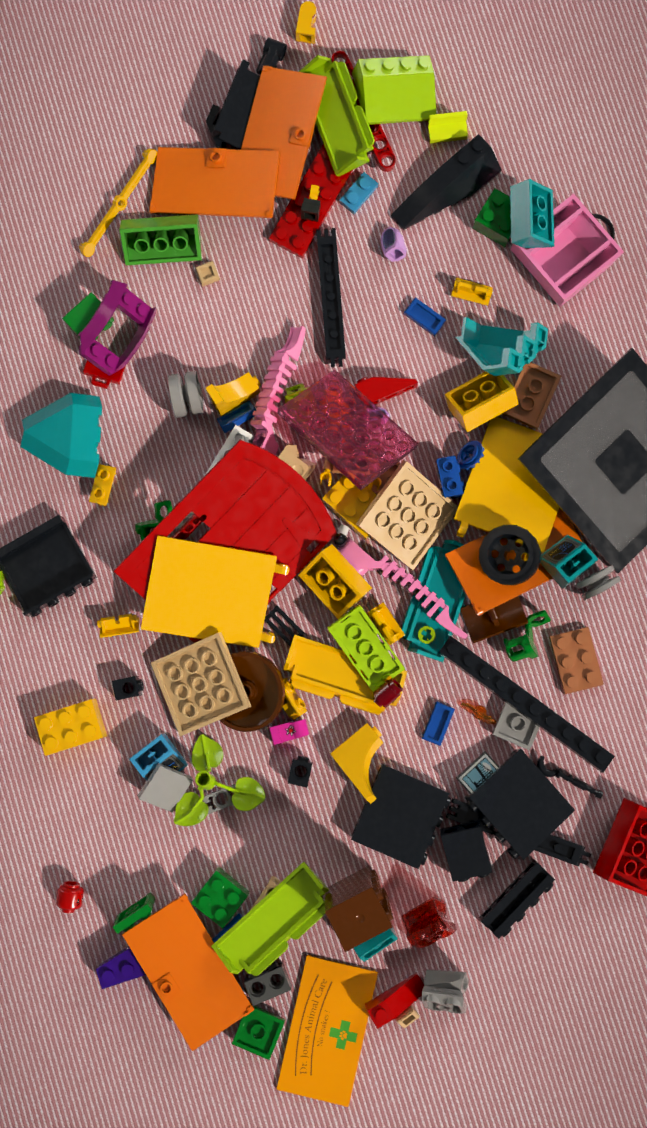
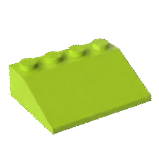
[352,55,437,125]

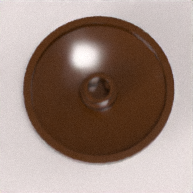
[219,651,285,732]

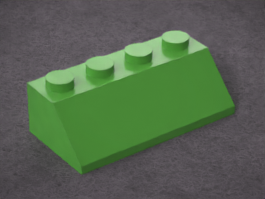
[119,214,202,265]

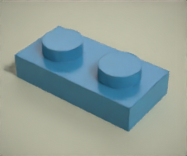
[339,172,379,214]

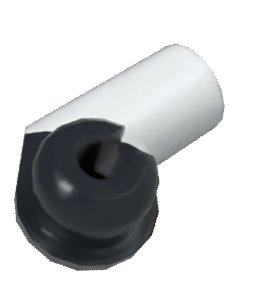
[334,525,349,547]

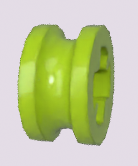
[418,626,436,644]

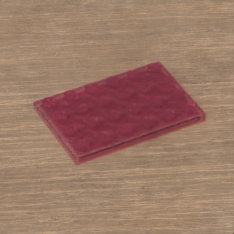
[277,370,418,490]

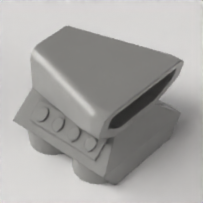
[422,970,469,1014]

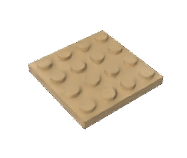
[356,460,458,570]
[151,632,252,736]

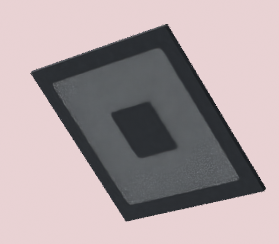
[518,348,647,574]

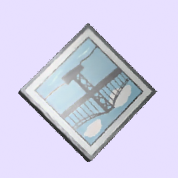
[456,751,499,794]

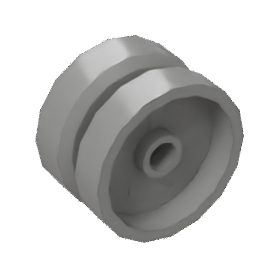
[168,371,204,418]

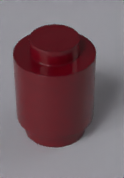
[373,678,403,708]

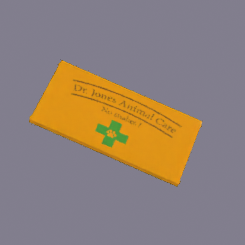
[276,955,378,1107]

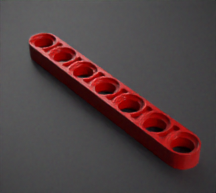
[331,51,396,172]

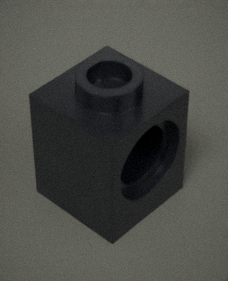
[112,676,144,701]
[288,756,313,788]

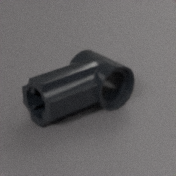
[256,37,287,75]

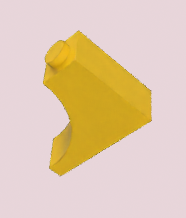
[205,372,261,416]
[330,723,383,804]

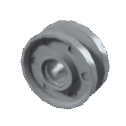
[575,565,621,600]

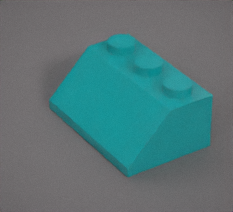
[510,179,554,248]

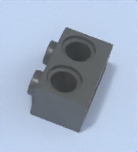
[244,962,292,1006]

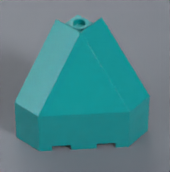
[455,317,548,376]
[20,393,102,478]

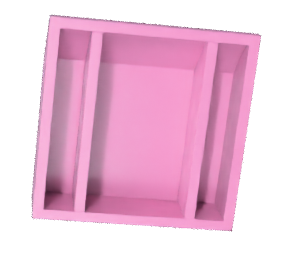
[510,194,624,307]

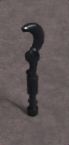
[537,756,603,799]

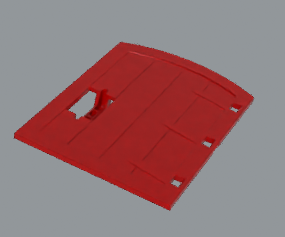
[114,440,337,646]

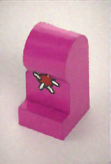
[270,719,309,745]

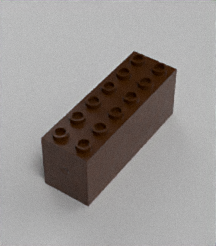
[325,866,394,952]

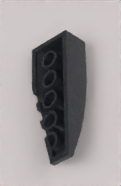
[391,134,502,230]

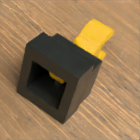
[301,185,321,222]

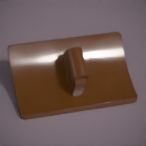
[461,596,528,643]

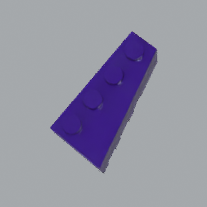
[96,946,146,989]

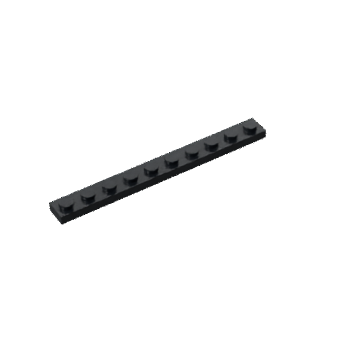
[438,636,615,773]

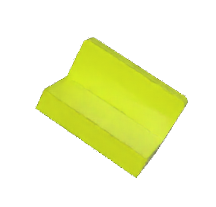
[427,111,468,144]

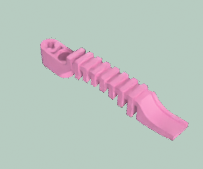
[250,326,306,456]
[337,537,468,640]

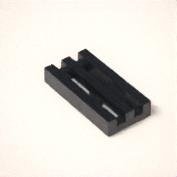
[265,605,305,646]

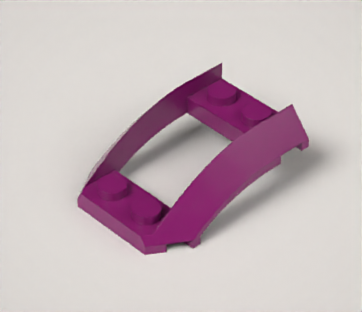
[78,280,156,376]

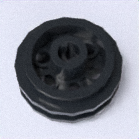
[479,525,541,585]

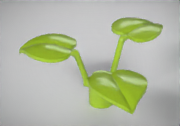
[174,734,266,826]

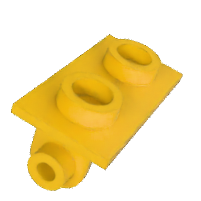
[451,278,493,306]
[89,464,116,506]
[368,602,405,646]
[97,613,139,638]
[283,678,307,720]

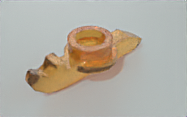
[460,702,496,724]

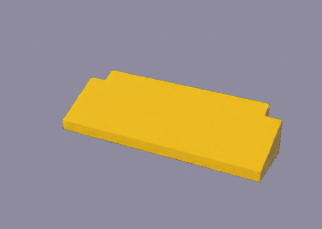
[283,635,407,715]

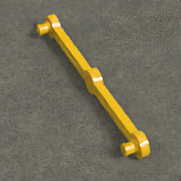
[79,148,157,257]

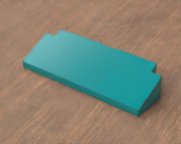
[401,540,466,662]

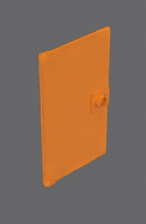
[241,66,327,200]
[149,147,280,218]
[445,507,582,616]
[122,893,254,1051]

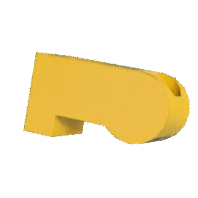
[296,1,317,44]

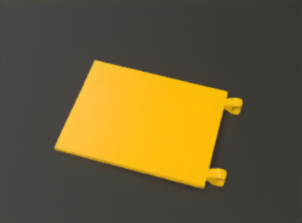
[453,416,559,561]
[141,535,289,648]

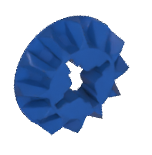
[457,440,485,470]

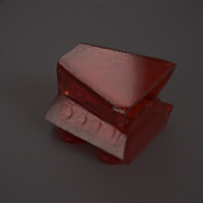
[402,897,456,948]

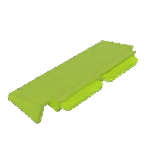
[299,55,375,176]
[212,862,329,976]

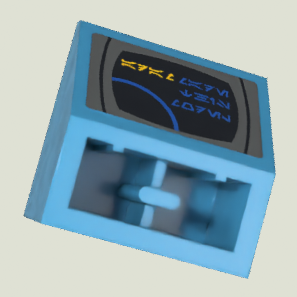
[129,733,189,780]

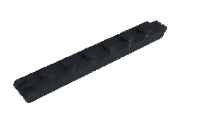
[316,228,346,368]
[446,798,592,866]

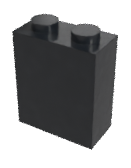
[440,820,493,882]

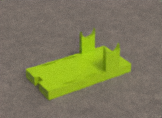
[327,605,405,692]

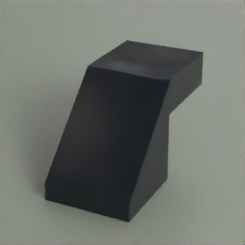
[206,104,226,148]

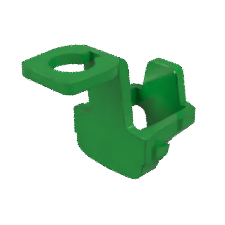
[135,500,172,541]
[503,610,551,662]

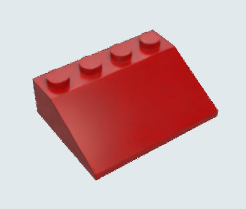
[593,798,647,896]

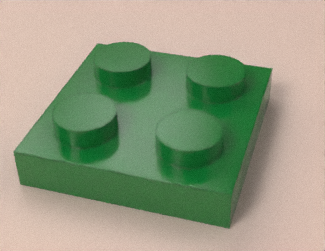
[113,892,155,934]
[232,1006,285,1060]

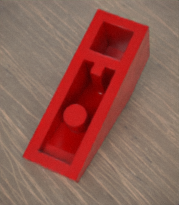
[355,377,418,410]
[365,972,424,1029]

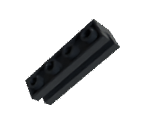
[479,859,555,939]

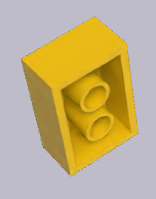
[444,372,518,432]
[322,474,377,541]
[298,544,372,619]
[34,699,107,756]

